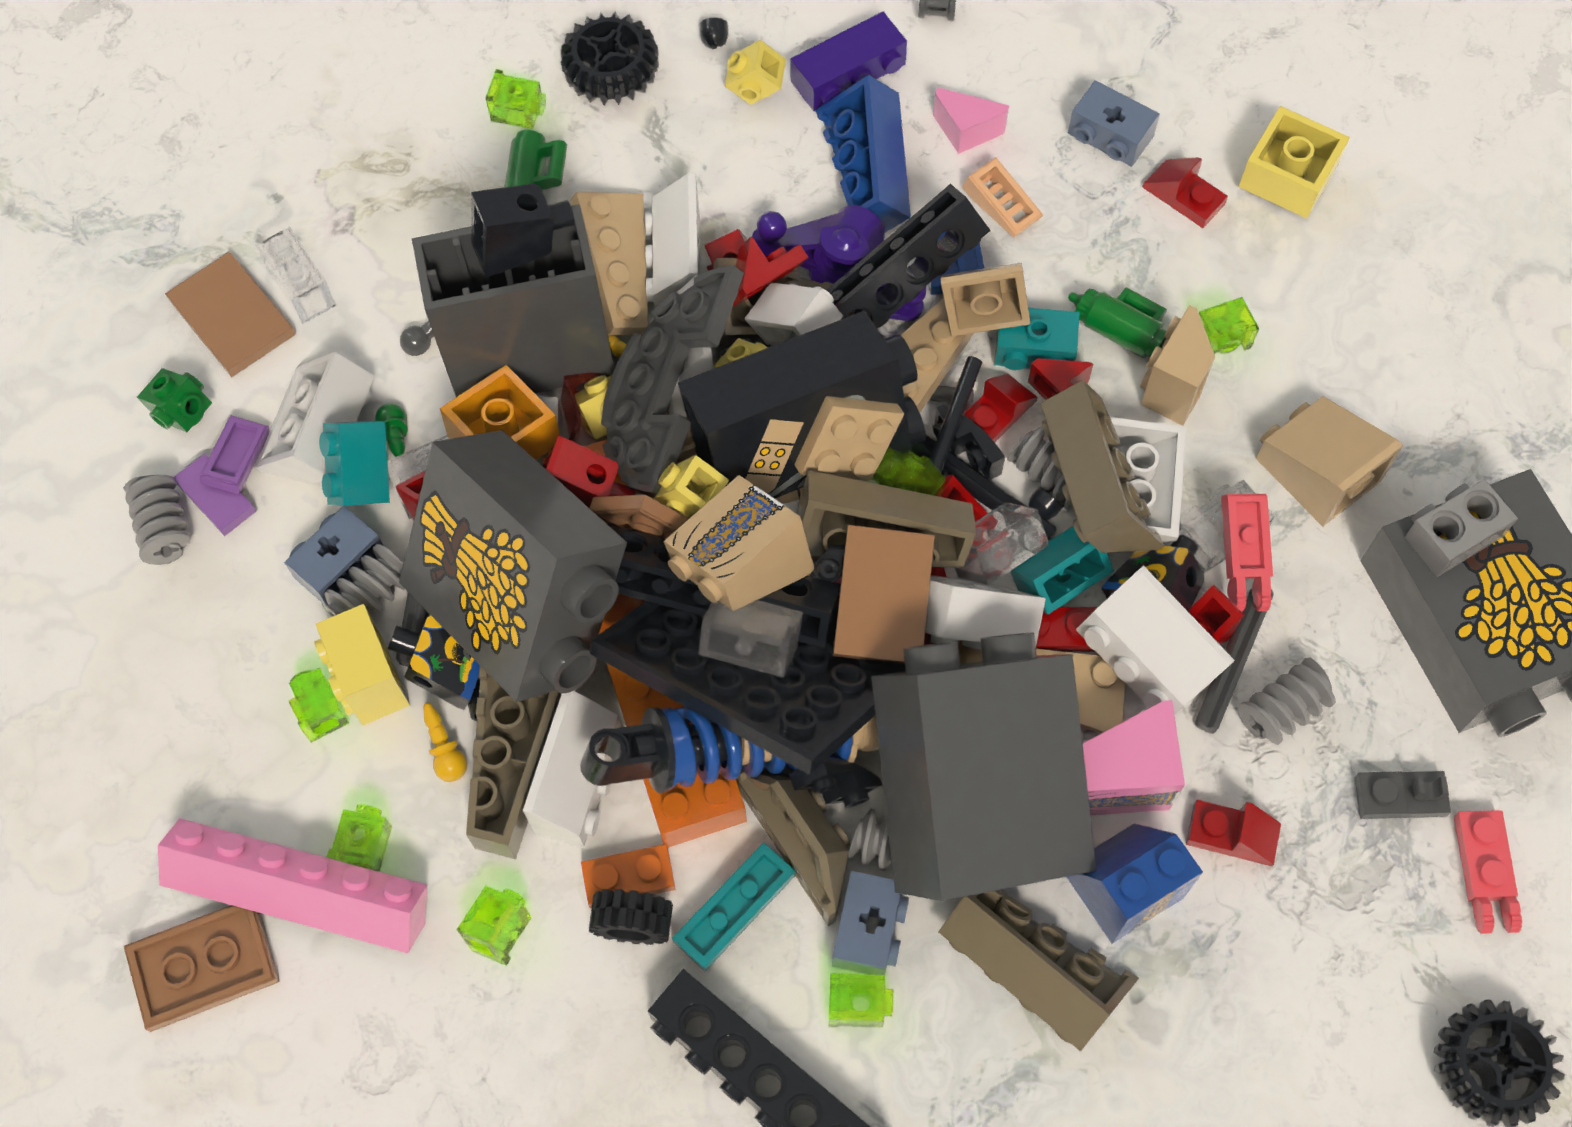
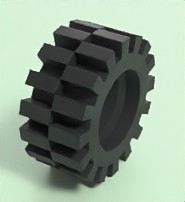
[589,889,673,945]

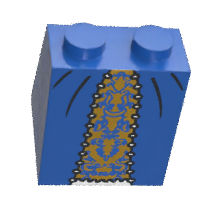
[1066,823,1203,944]

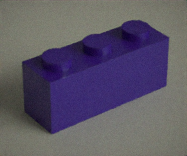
[790,11,907,112]

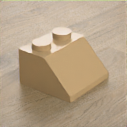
[941,262,1030,336]

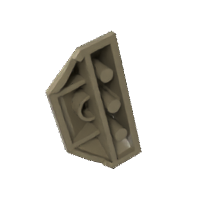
[736,769,851,926]

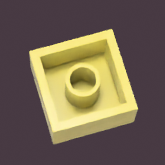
[1239,106,1350,218]
[314,604,410,725]

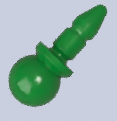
[375,403,408,459]

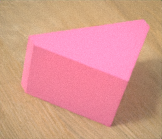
[933,87,1009,154]

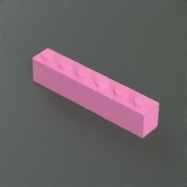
[158,818,427,953]

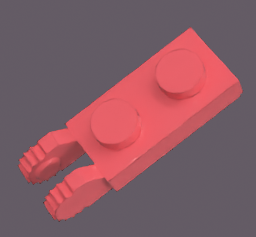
[1221,494,1273,612]
[1454,810,1522,934]

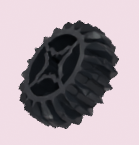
[560,11,659,106]
[1433,999,1565,1127]

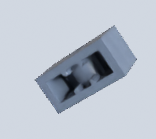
[1068,80,1160,167]
[284,506,384,606]
[832,871,909,978]

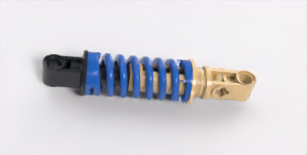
[580,706,879,793]

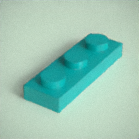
[672,842,796,972]

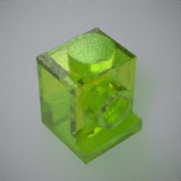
[485,69,546,129]
[1199,297,1260,354]
[874,447,946,496]
[288,667,349,743]
[327,804,392,872]
[456,885,532,966]
[829,973,893,1028]

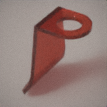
[561,372,602,444]

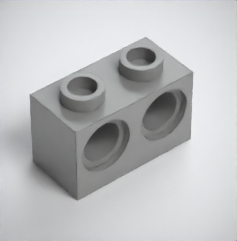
[1404,479,1518,577]

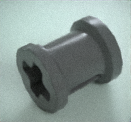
[918,0,956,21]

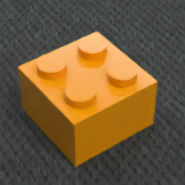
[440,365,560,460]

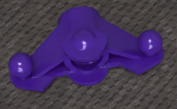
[752,205,926,321]

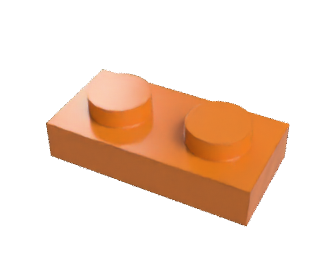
[581,844,676,908]

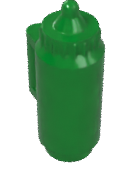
[504,130,567,190]
[1068,287,1167,358]

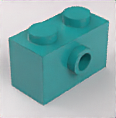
[994,308,1079,370]
[319,421,390,506]
[1008,525,1114,615]

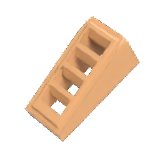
[962,157,1043,238]

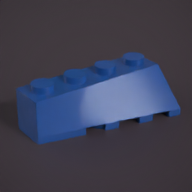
[816,75,911,233]

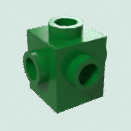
[137,368,212,432]

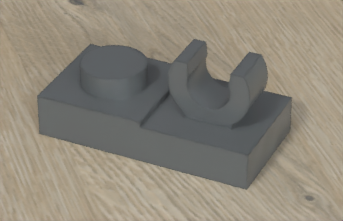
[1354,771,1451,819]

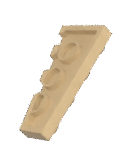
[570,192,648,336]
[901,298,974,412]
[958,640,1125,734]

